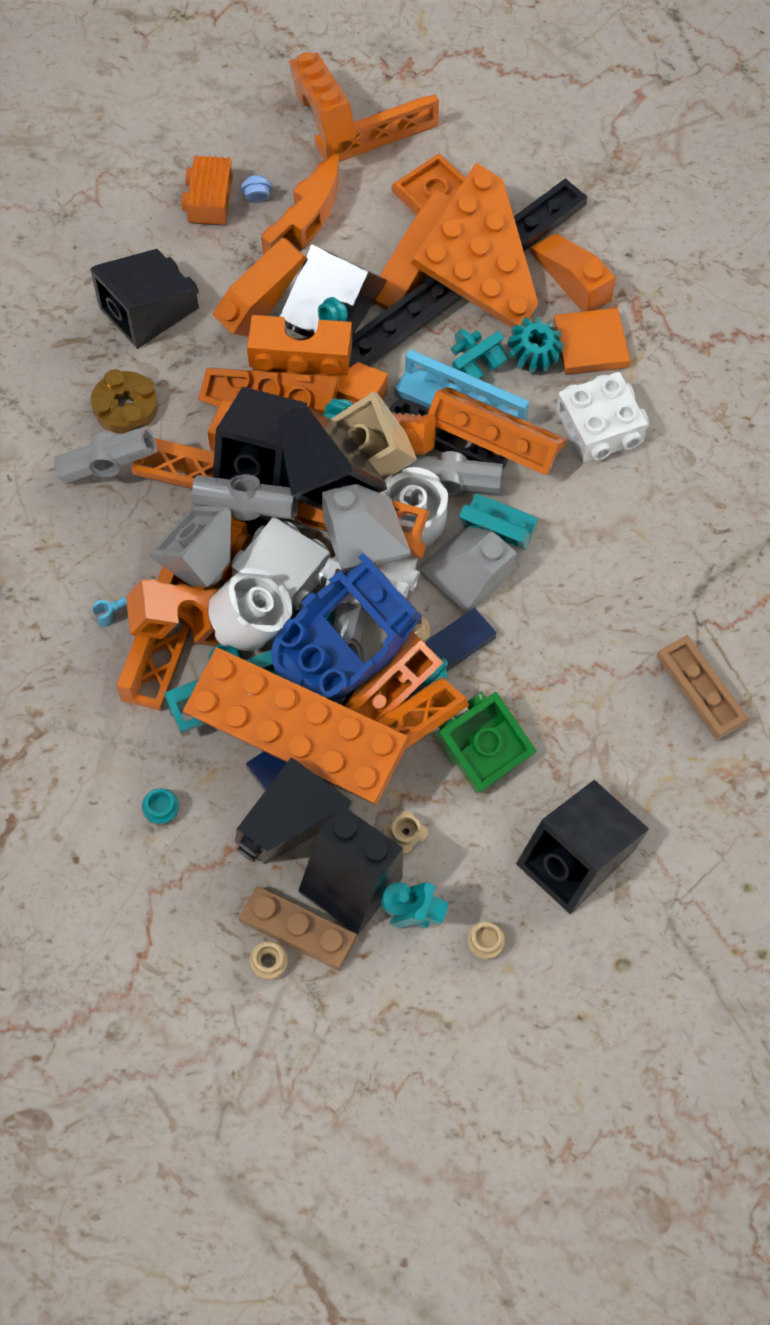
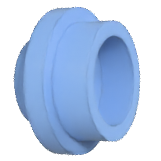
[241,175,272,202]

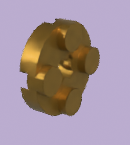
[91,369,158,434]

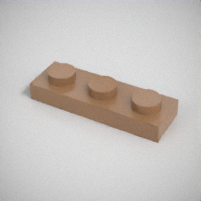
[657,635,749,741]
[239,886,357,972]

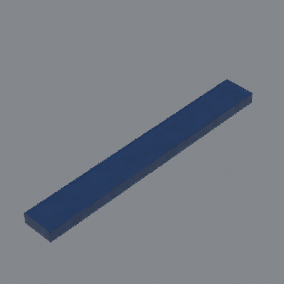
[246,608,496,791]

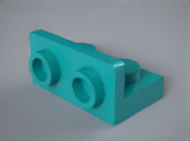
[459,494,538,550]

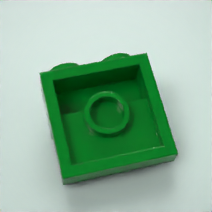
[432,691,537,793]

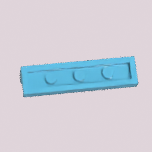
[394,349,529,421]

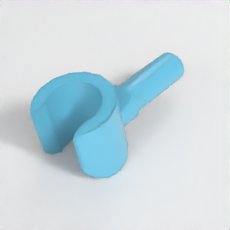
[93,596,127,627]

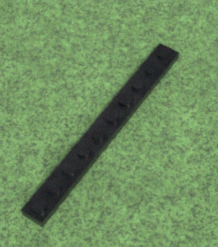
[349,178,587,368]

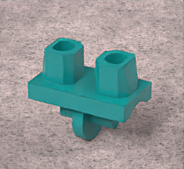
[450,329,508,379]
[380,882,449,929]

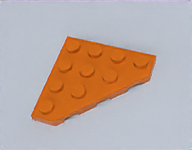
[411,162,538,328]

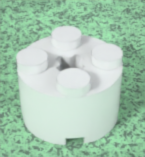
[380,467,448,548]
[209,567,292,651]

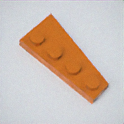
[198,367,342,414]

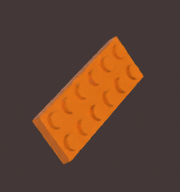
[183,647,410,806]

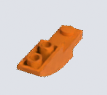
[261,153,340,255]

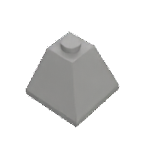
[322,484,411,573]
[148,506,231,587]
[417,526,517,614]

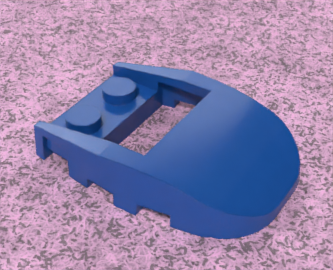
[271,553,422,701]

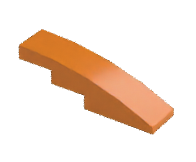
[374,190,453,310]

